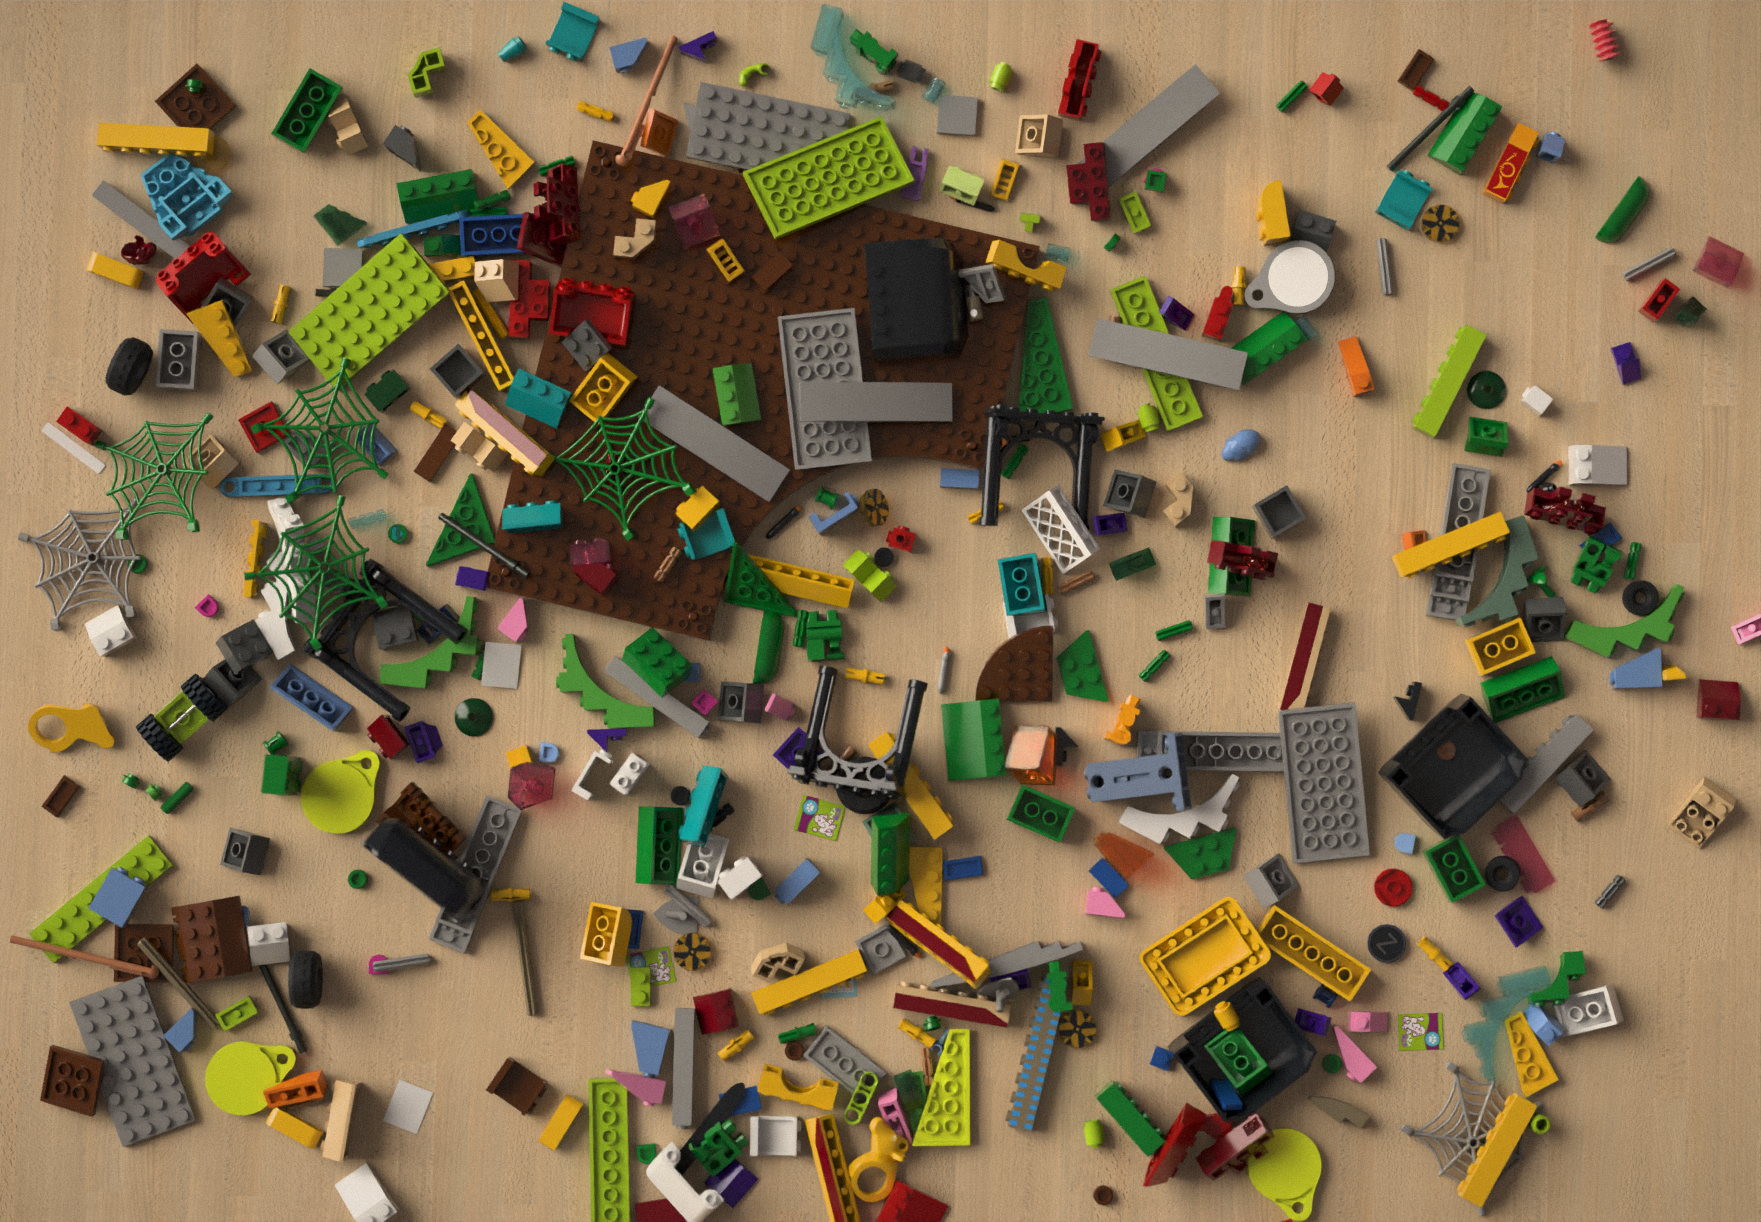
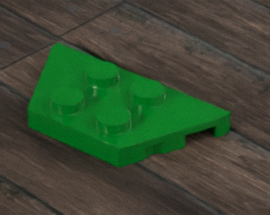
[1056,630,1108,702]
[1164,828,1236,879]

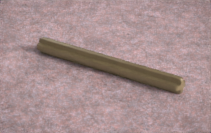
[512,901,538,1016]
[137,937,219,1029]

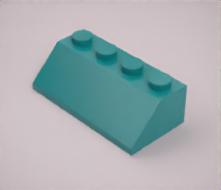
[678,766,728,849]

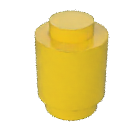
[1214,1001,1240,1031]

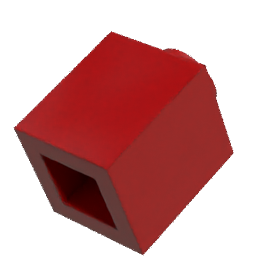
[1309,72,1344,106]
[886,525,916,553]

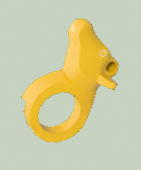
[28,703,114,753]
[847,1117,909,1202]

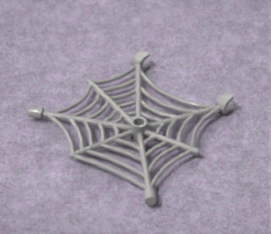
[18,498,141,631]
[1400,1061,1543,1216]

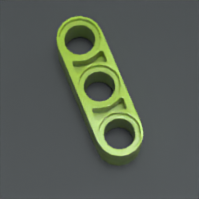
[844,1071,878,1125]

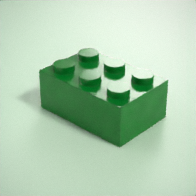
[622,627,693,698]
[1006,784,1075,843]
[1422,835,1486,903]

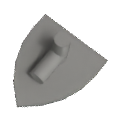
[653,896,699,935]
[977,978,1019,1013]

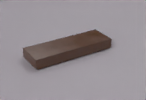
[414,424,457,482]

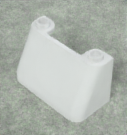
[646,1142,724,1222]

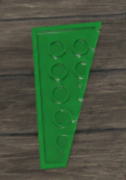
[1018,297,1073,413]

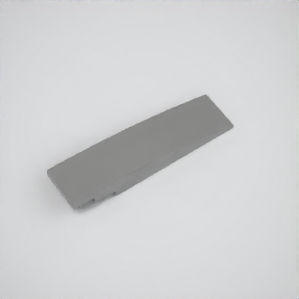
[1078,64,1220,188]
[1088,318,1248,391]
[799,382,952,423]
[638,386,790,502]
[1426,463,1491,621]
[1137,731,1284,771]
[429,796,522,954]
[930,941,1083,988]

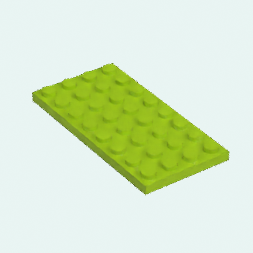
[743,116,915,240]
[288,233,451,389]

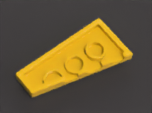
[467,110,535,190]
[187,300,253,377]
[243,520,268,599]
[909,847,943,925]
[1504,1011,1559,1098]

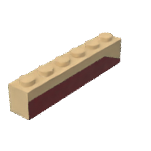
[1277,602,1333,714]
[893,981,1011,1028]

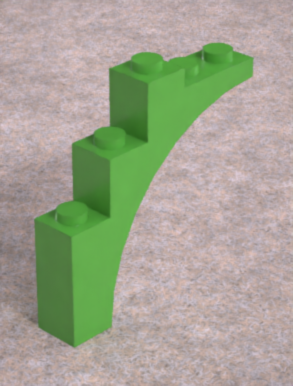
[1564,584,1684,658]
[379,596,482,689]
[556,634,655,729]

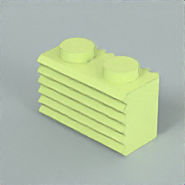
[939,165,985,206]

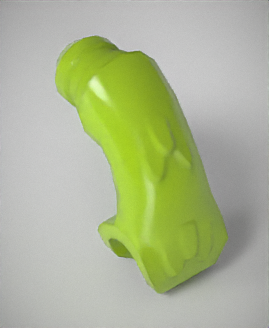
[739,63,770,87]

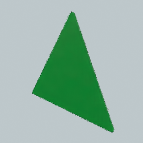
[426,473,495,567]
[724,541,797,617]

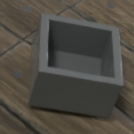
[430,344,486,400]
[1252,485,1306,539]
[215,619,273,675]

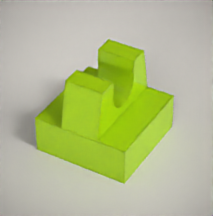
[1020,213,1040,232]

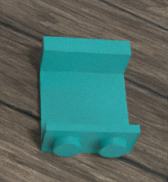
[546,2,600,62]
[1375,170,1433,231]
[677,508,735,561]

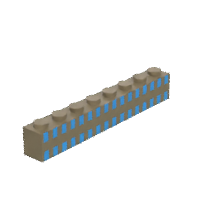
[1005,975,1068,1132]

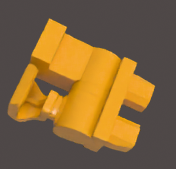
[1104,694,1141,746]

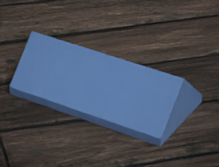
[270,664,353,732]

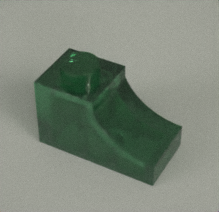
[1109,547,1156,581]

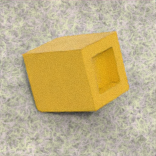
[506,745,533,771]

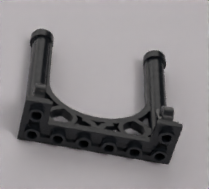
[978,405,1105,531]
[302,558,468,722]
[786,666,928,800]

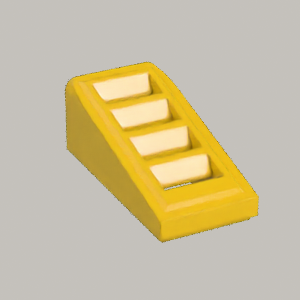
[990,158,1020,201]
[706,239,745,282]
[1662,665,1686,681]

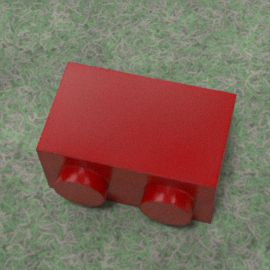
[1638,278,1680,322]
[56,406,103,446]

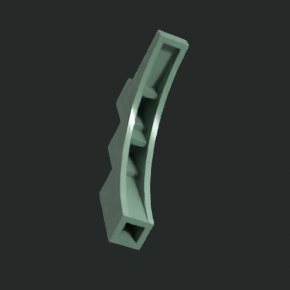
[1455,515,1539,628]

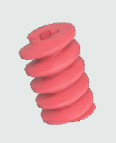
[1588,19,1621,62]

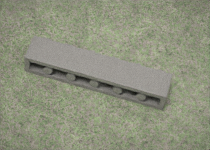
[1499,714,1593,814]

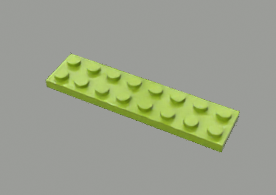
[1110,275,1203,432]
[29,835,173,963]
[588,1078,630,1222]

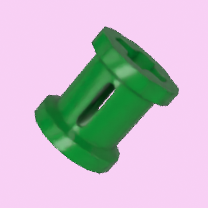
[815,486,839,509]
[263,731,289,755]

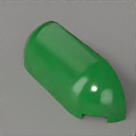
[1594,176,1650,243]
[753,610,784,685]

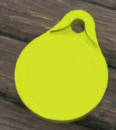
[301,750,381,834]
[205,1041,297,1115]
[1247,1128,1321,1222]

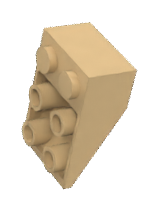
[1668,776,1736,849]

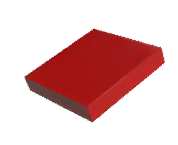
[238,401,290,453]

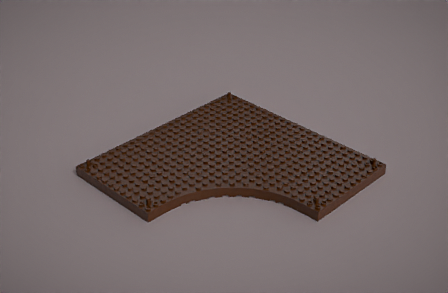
[486,140,1040,641]

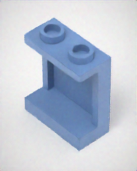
[809,492,860,535]
[88,866,148,928]

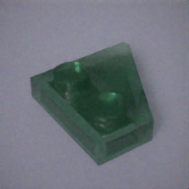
[314,204,367,246]

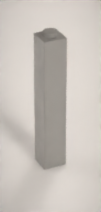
[92,180,189,258]
[604,656,710,738]
[672,1008,695,1129]

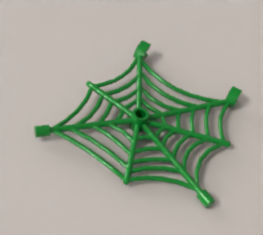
[251,357,389,503]
[551,397,696,541]
[95,412,214,540]
[244,495,388,651]

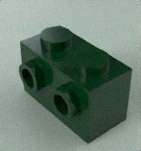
[364,369,411,413]

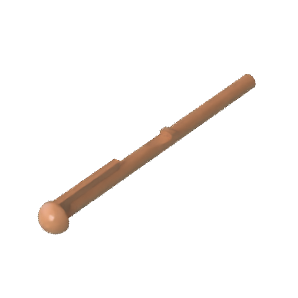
[616,35,678,167]
[10,935,159,980]

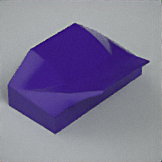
[404,721,443,763]

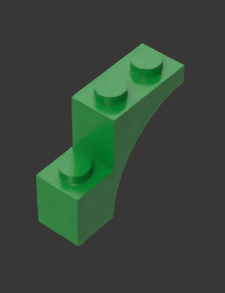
[1527,951,1586,1007]

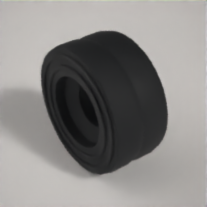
[1622,580,1659,615]
[1485,856,1521,892]

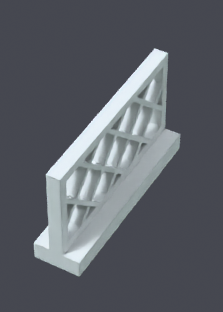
[1022,485,1100,574]

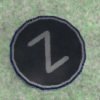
[1367,924,1406,963]

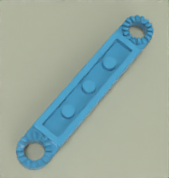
[357,210,469,249]
[219,474,333,497]

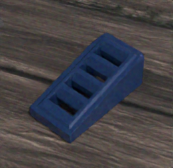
[417,604,460,644]

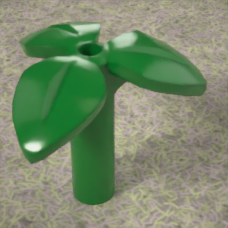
[1523,566,1556,597]

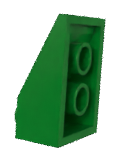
[1204,1027,1272,1096]

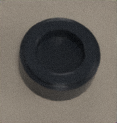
[874,548,893,567]
[671,786,690,805]

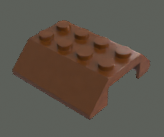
[376,782,467,853]
[171,895,253,983]

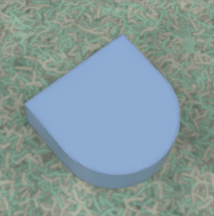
[538,742,559,763]
[1394,833,1416,854]

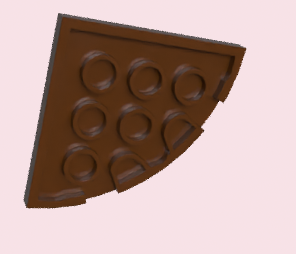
[975,625,1053,701]

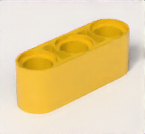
[86,252,144,290]
[538,1094,583,1151]
[266,1107,324,1149]

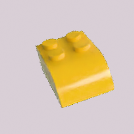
[1255,180,1290,245]
[569,353,638,425]
[1464,617,1536,676]
[580,902,632,967]

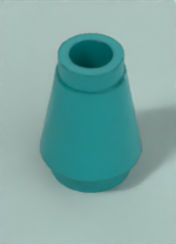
[498,36,527,62]

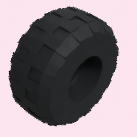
[105,337,153,396]
[836,757,890,814]
[288,951,323,1009]

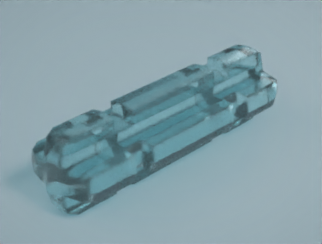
[348,509,386,529]

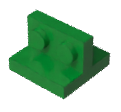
[1464,416,1509,457]

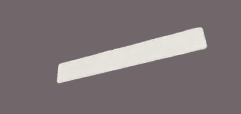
[42,422,105,474]

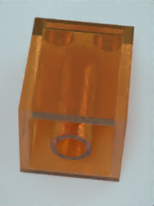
[1004,724,1057,785]
[1093,832,1154,880]

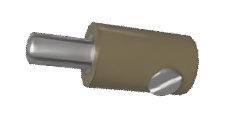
[966,285,984,322]

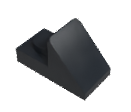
[1393,681,1422,721]
[1054,727,1079,766]

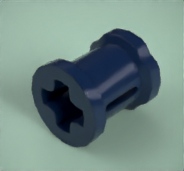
[1312,983,1338,1009]

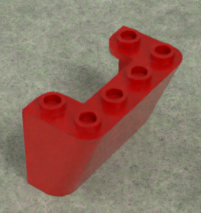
[156,232,251,324]
[549,278,634,345]

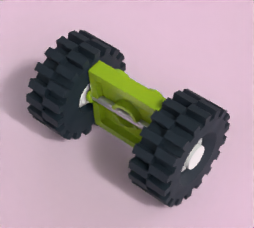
[136,673,228,762]

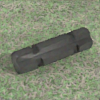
[1595,875,1626,909]

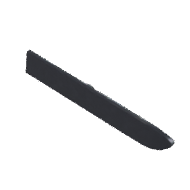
[675,1082,745,1176]

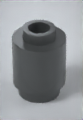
[897,59,926,83]

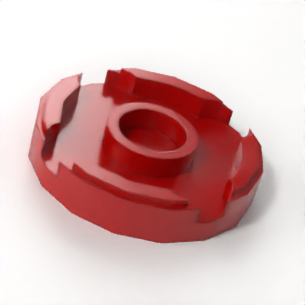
[1374,868,1412,907]

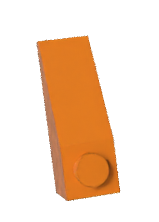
[1338,336,1374,397]
[263,1070,328,1108]

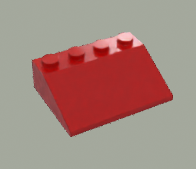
[1143,1102,1207,1187]
[875,1179,949,1222]

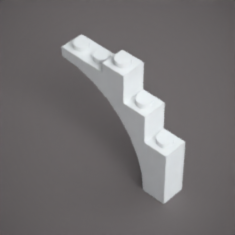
[268,498,315,624]
[255,538,325,661]
[1118,774,1240,844]

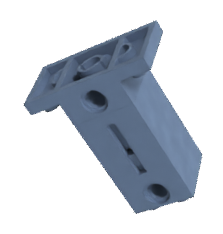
[1084,732,1192,811]

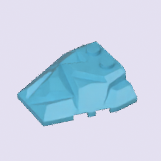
[140,153,233,241]

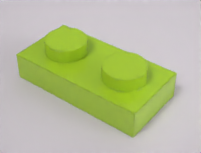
[1118,191,1151,235]
[631,967,651,1006]
[215,995,259,1032]

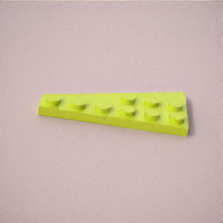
[912,1029,970,1146]

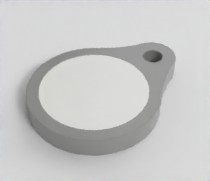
[1244,240,1336,314]

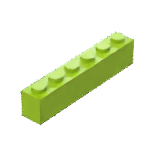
[1412,324,1487,438]

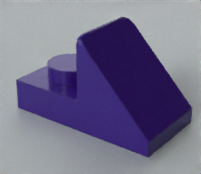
[679,31,717,63]
[1159,296,1195,331]
[1611,342,1641,385]
[1093,513,1128,537]
[455,566,490,591]
[587,729,627,752]
[1443,962,1481,1001]
[1295,1008,1332,1037]

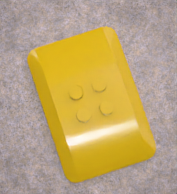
[1139,896,1271,1016]

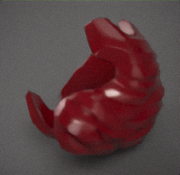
[121,235,157,265]

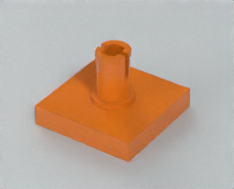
[640,109,678,157]

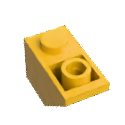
[863,888,907,924]

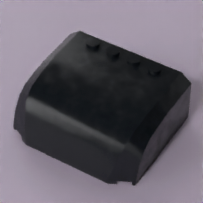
[864,238,969,363]
[1378,694,1529,840]
[361,818,485,924]
[1168,977,1318,1123]

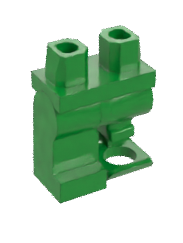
[849,29,898,75]
[1570,535,1622,594]
[806,610,845,662]
[1046,961,1073,1013]
[689,1119,748,1177]

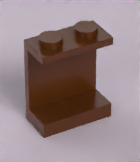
[486,1057,548,1116]

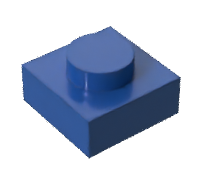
[1150,1046,1174,1071]

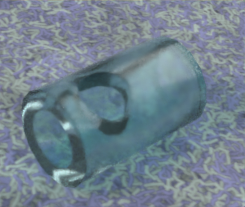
[922,77,945,104]
[1045,243,1071,262]
[1295,315,1318,342]

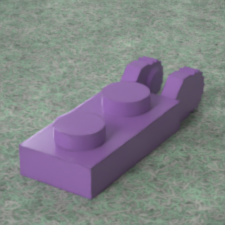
[901,146,929,201]

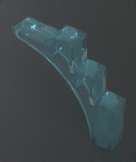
[810,4,896,111]
[1462,965,1551,1081]

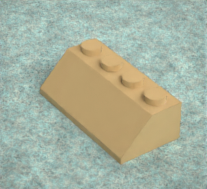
[321,1078,361,1162]

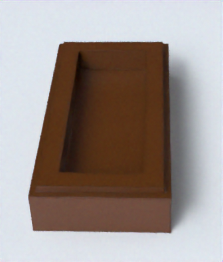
[1397,49,1434,91]
[752,251,793,292]
[41,775,81,818]

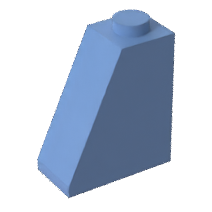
[1609,648,1662,689]
[775,858,821,904]
[631,1020,671,1078]

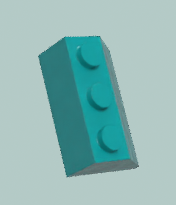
[505,368,573,429]
[502,500,564,534]
[998,553,1047,616]

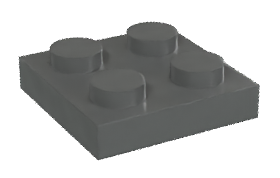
[562,318,612,372]

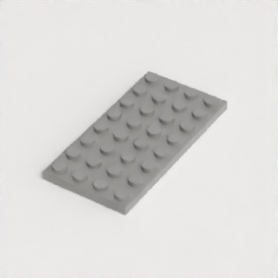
[686,82,850,170]
[778,308,872,470]
[1278,702,1370,863]
[69,976,196,1147]

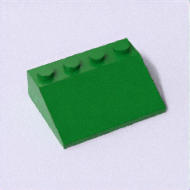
[941,699,1006,781]

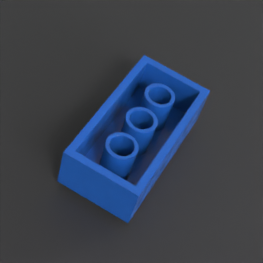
[459,213,534,258]

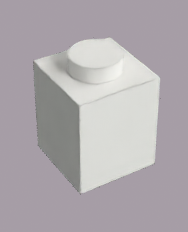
[1521,385,1553,416]

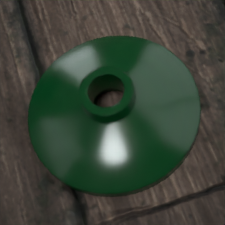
[1467,371,1506,409]
[454,698,493,736]

